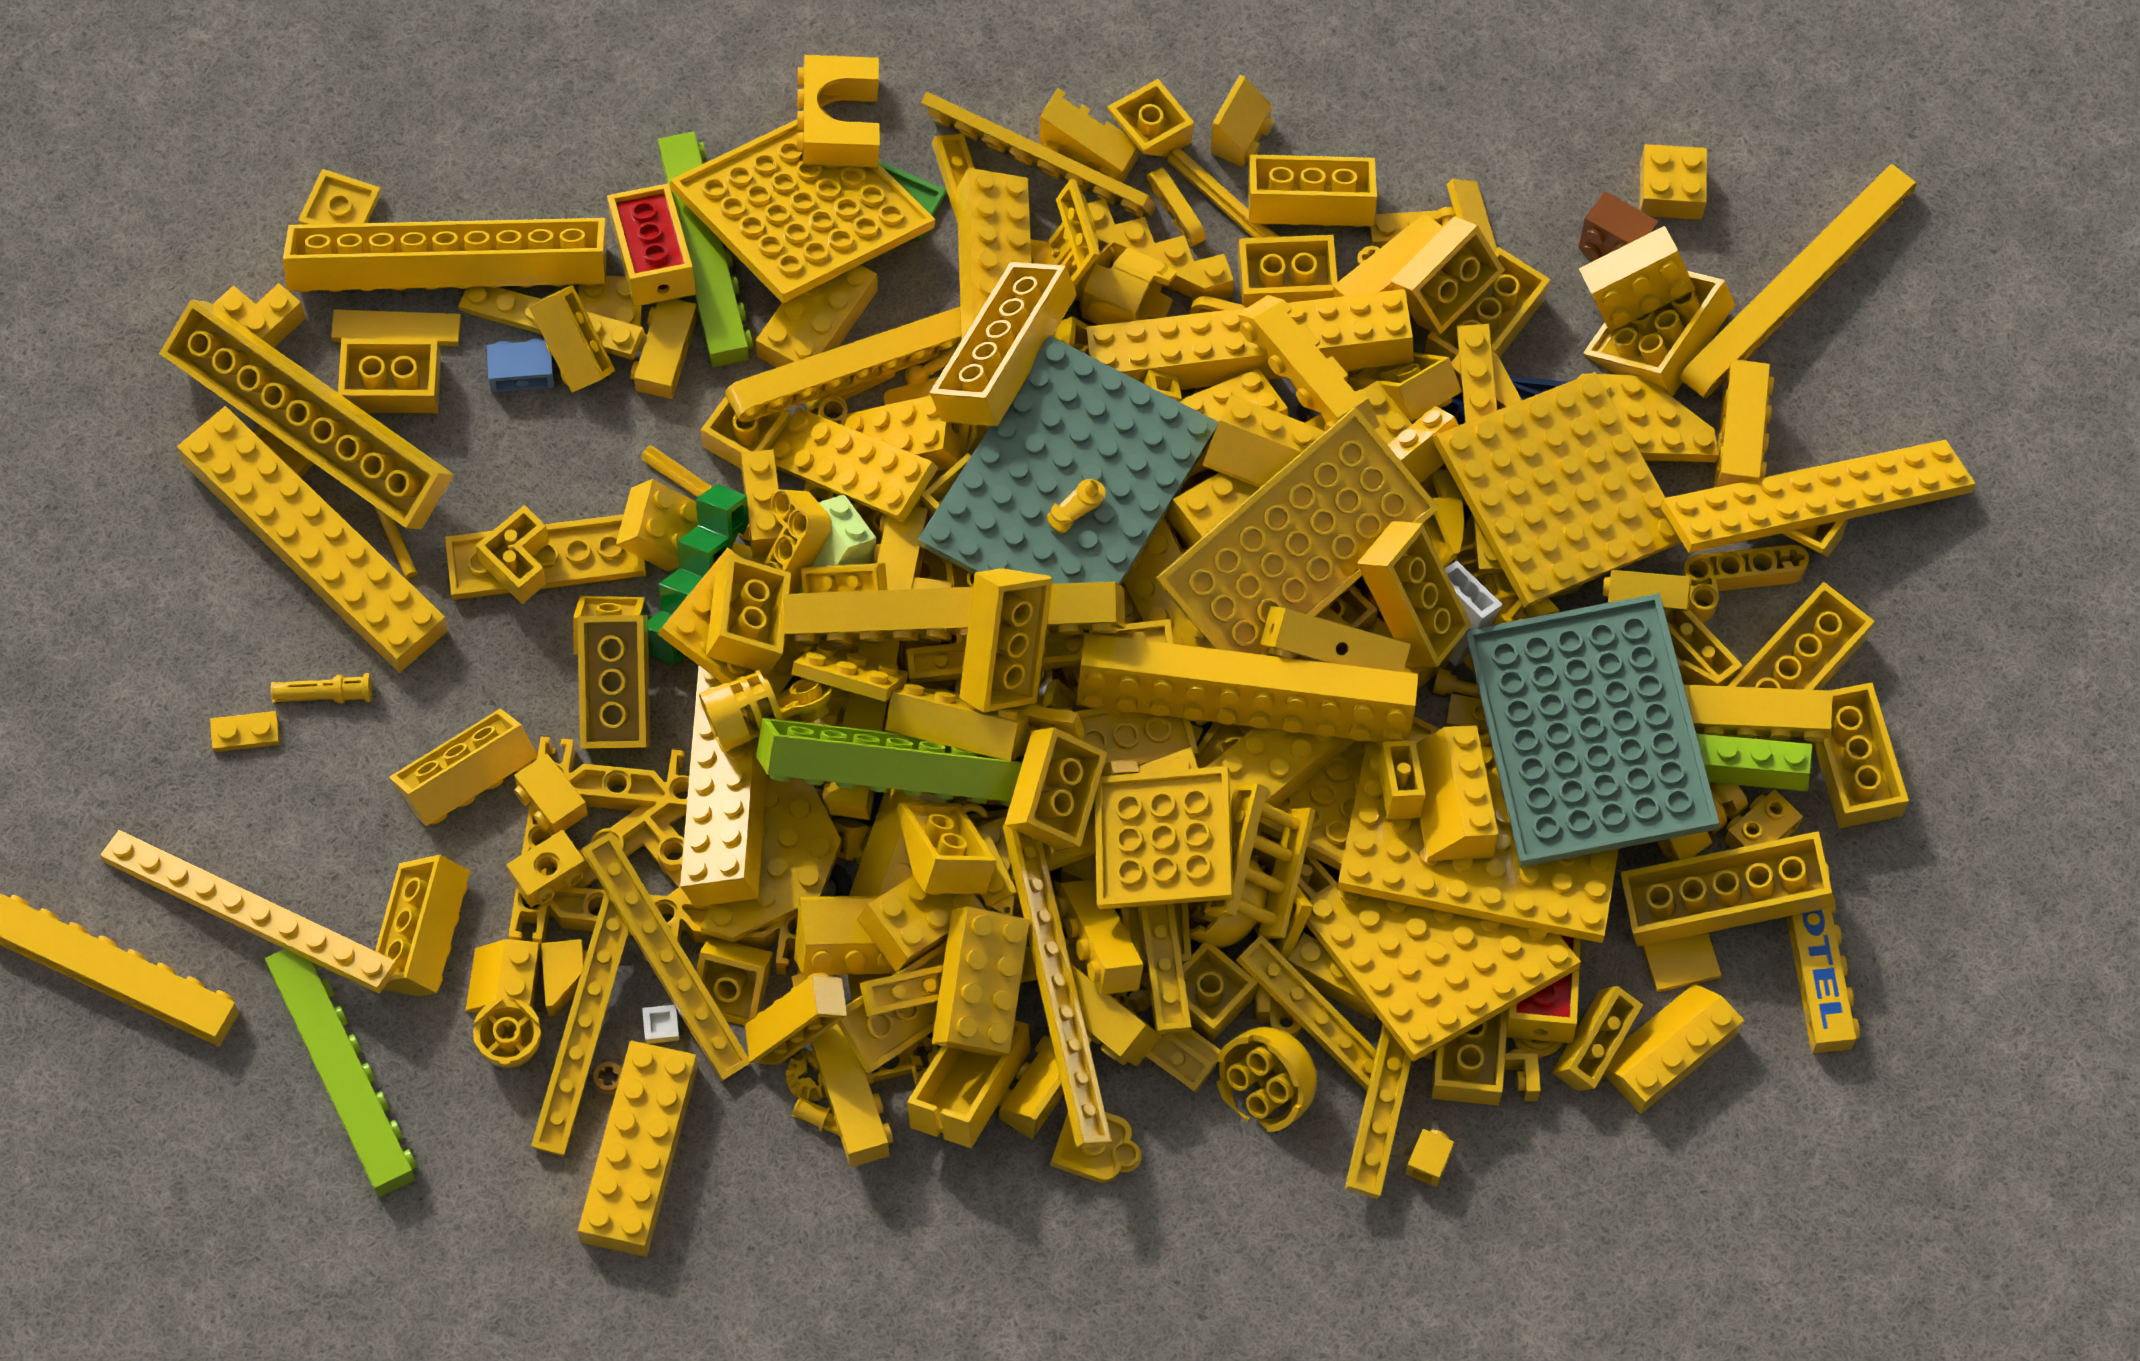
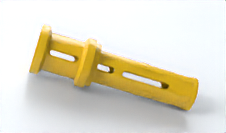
[271,673,373,704]

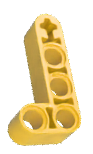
[763,489,832,594]
[1681,545,1809,622]

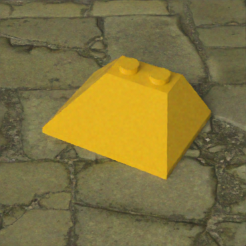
[1031,179,1100,288]

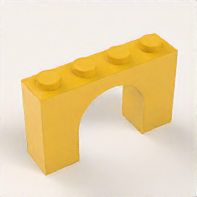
[797,55,880,168]
[1603,570,1691,678]

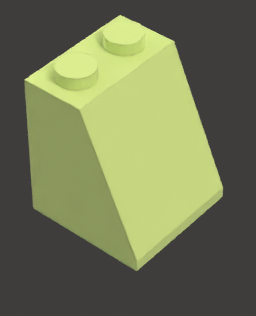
[798,494,876,593]

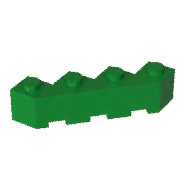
[648,484,749,665]

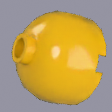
[473,999,542,1069]

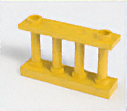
[1204,783,1315,938]

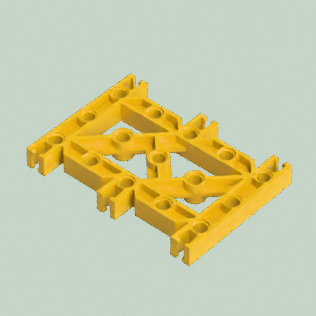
[508,736,832,975]

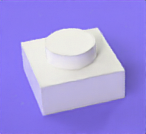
[642,1005,680,1044]

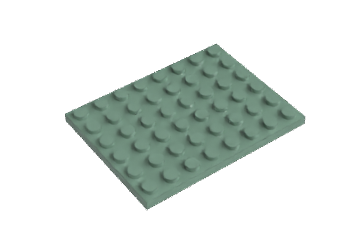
[918,335,1219,634]
[1466,593,1719,868]

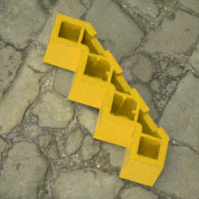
[1088,199,1234,301]
[1237,295,1380,431]

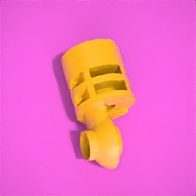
[699,669,833,752]

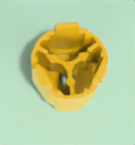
[1075,242,1177,325]

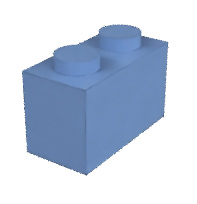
[487,339,555,392]

